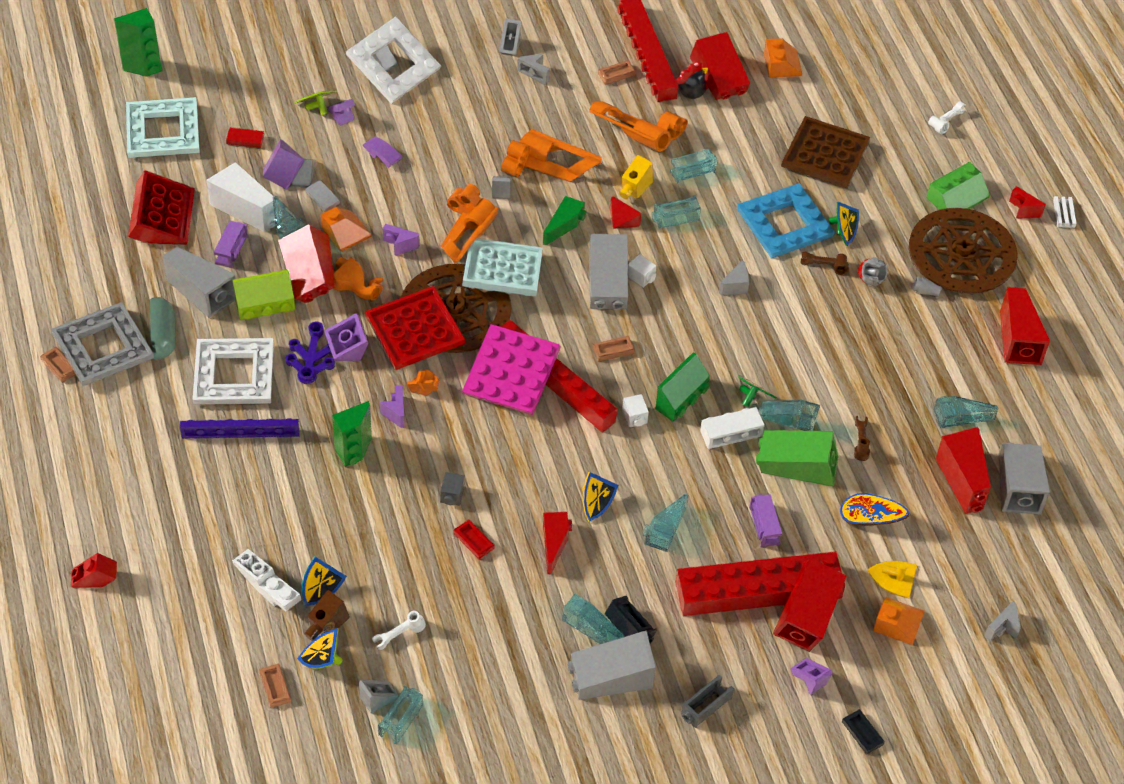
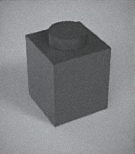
[440,472,465,506]

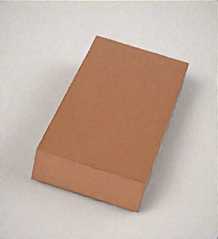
[598,60,636,85]
[593,336,635,362]
[40,347,76,383]
[259,663,291,708]

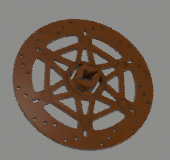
[909,208,1018,294]
[401,264,511,353]

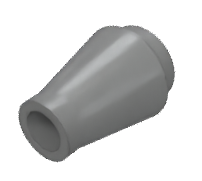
[913,276,941,297]

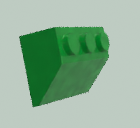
[655,352,710,422]
[332,401,372,467]

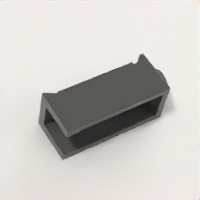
[681,675,734,728]

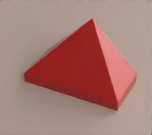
[610,196,642,229]

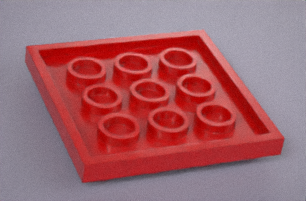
[365,286,465,370]

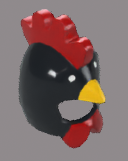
[676,61,708,99]

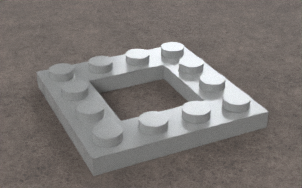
[51,302,154,386]

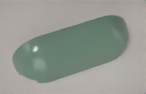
[150,297,176,360]

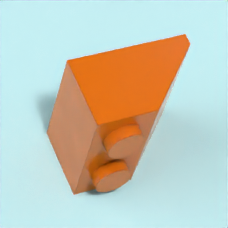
[764,38,802,78]

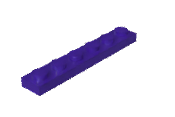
[180,418,300,439]

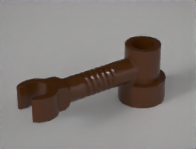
[801,252,849,275]
[854,416,870,461]

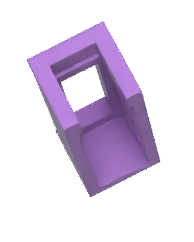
[214,221,248,268]
[749,494,782,547]

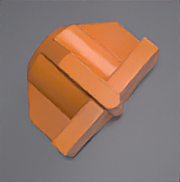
[407,370,440,395]

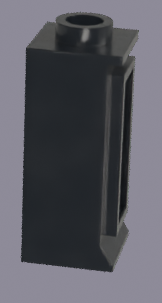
[605,595,657,644]

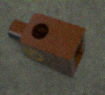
[304,590,350,641]

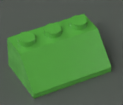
[926,162,990,210]

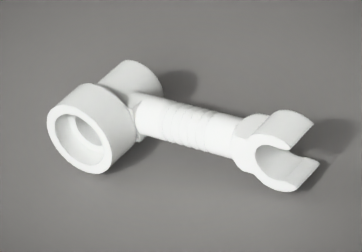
[928,101,966,135]
[372,611,426,650]

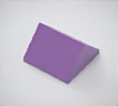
[263,139,305,189]
[324,313,368,361]

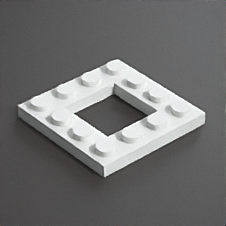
[346,17,441,104]
[193,338,274,404]

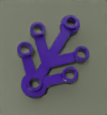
[285,321,335,384]

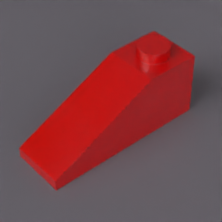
[543,512,572,574]

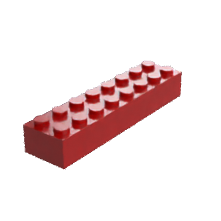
[675,551,846,616]

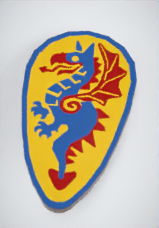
[840,493,909,526]

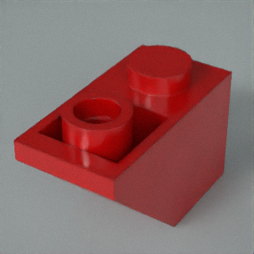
[70,553,117,588]

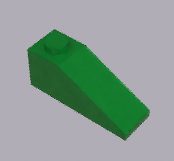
[543,196,587,245]

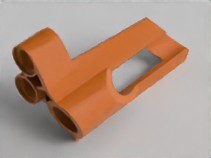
[589,101,688,152]
[501,129,602,182]
[441,184,499,263]

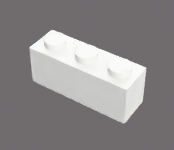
[700,407,764,449]

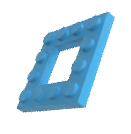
[737,183,835,259]

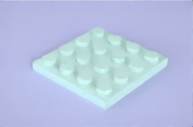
[462,238,543,297]

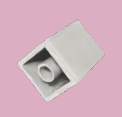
[206,162,279,232]

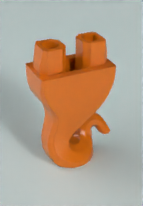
[333,257,383,301]

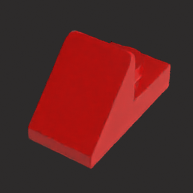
[1009,186,1046,219]

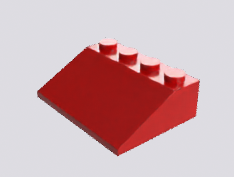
[128,170,195,245]

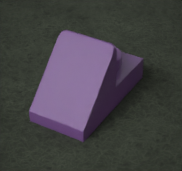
[327,99,355,125]
[383,224,420,256]
[380,385,404,428]
[791,658,832,695]

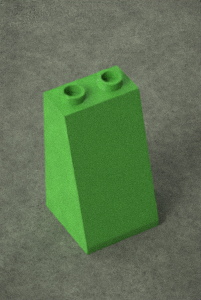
[756,430,839,486]

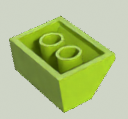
[233,269,295,320]

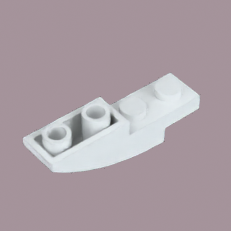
[232,549,302,612]

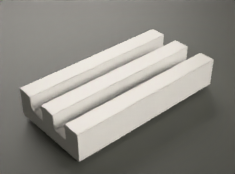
[1053,196,1076,228]

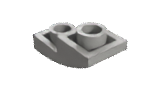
[305,180,340,212]

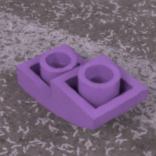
[363,136,402,168]

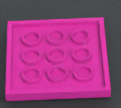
[462,324,561,415]

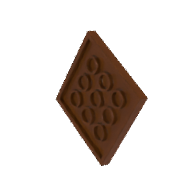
[781,116,870,189]

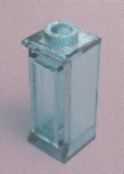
[670,149,718,184]
[652,195,701,229]
[378,686,423,745]

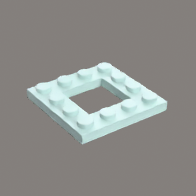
[126,97,200,158]

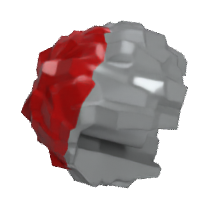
[858,257,888,286]

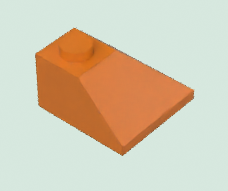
[321,207,372,251]
[873,597,925,645]

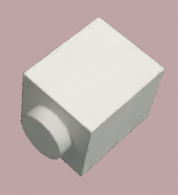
[628,254,656,288]
[622,394,649,427]

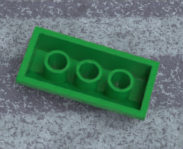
[114,8,162,77]

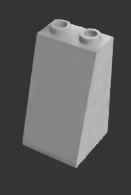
[589,234,628,309]
[163,247,235,318]
[998,443,1050,515]
[568,631,656,700]

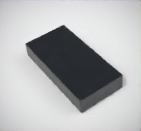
[842,709,885,755]

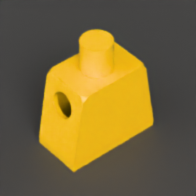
[619,155,653,199]

